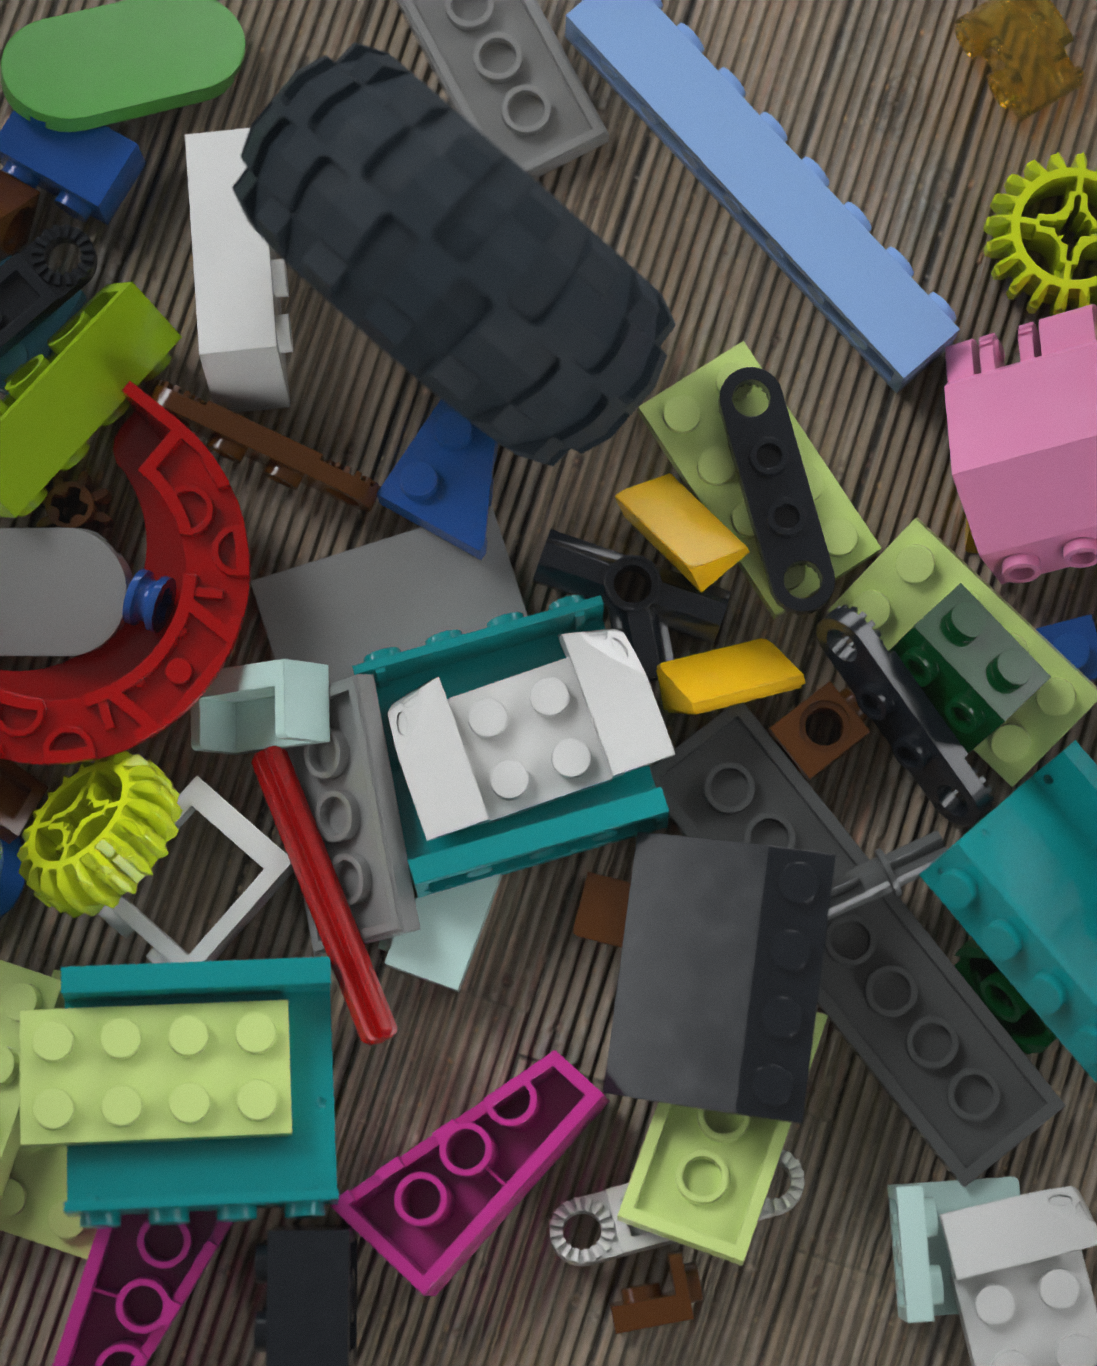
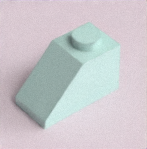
[378,874,503,993]

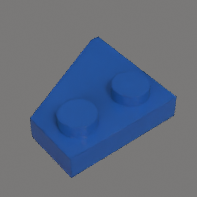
[376,399,498,560]

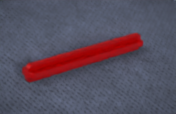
[251,745,398,1046]

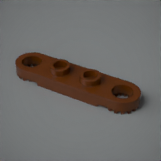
[148,379,381,512]

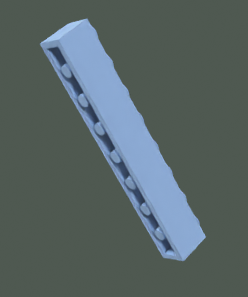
[565,0,960,394]

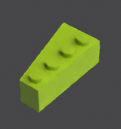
[0,281,182,518]

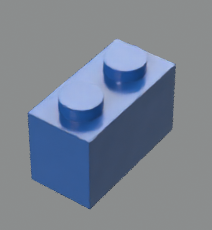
[0,110,146,225]

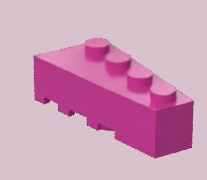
[330,1050,610,1297]
[52,1210,234,1366]

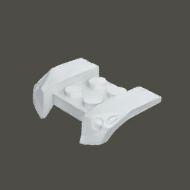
[388,629,675,841]
[939,1186,1097,1366]

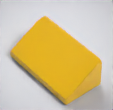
[614,473,750,593]
[656,638,805,715]

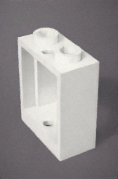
[98,775,294,963]

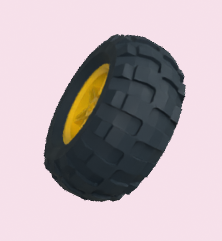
[232,42,676,467]

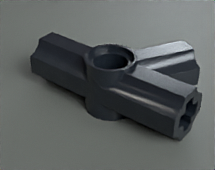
[532,529,731,682]

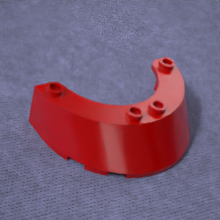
[0,381,250,765]

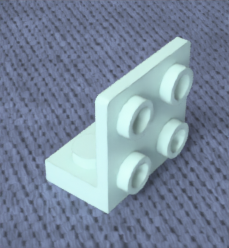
[887,1176,1020,1323]

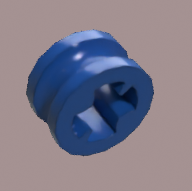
[122,569,177,633]

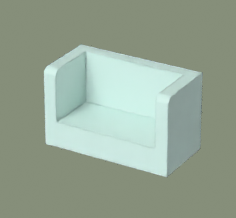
[191,658,330,755]

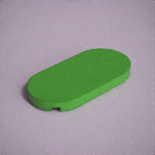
[1,0,245,132]

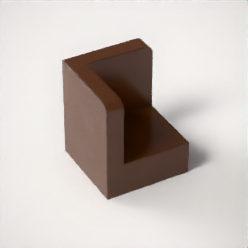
[573,872,631,948]

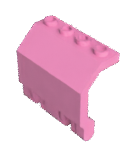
[944,304,1097,584]

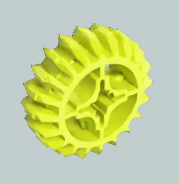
[983,152,1097,316]
[17,751,183,919]

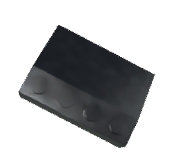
[603,831,836,1123]

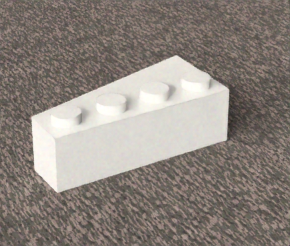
[185,128,293,413]

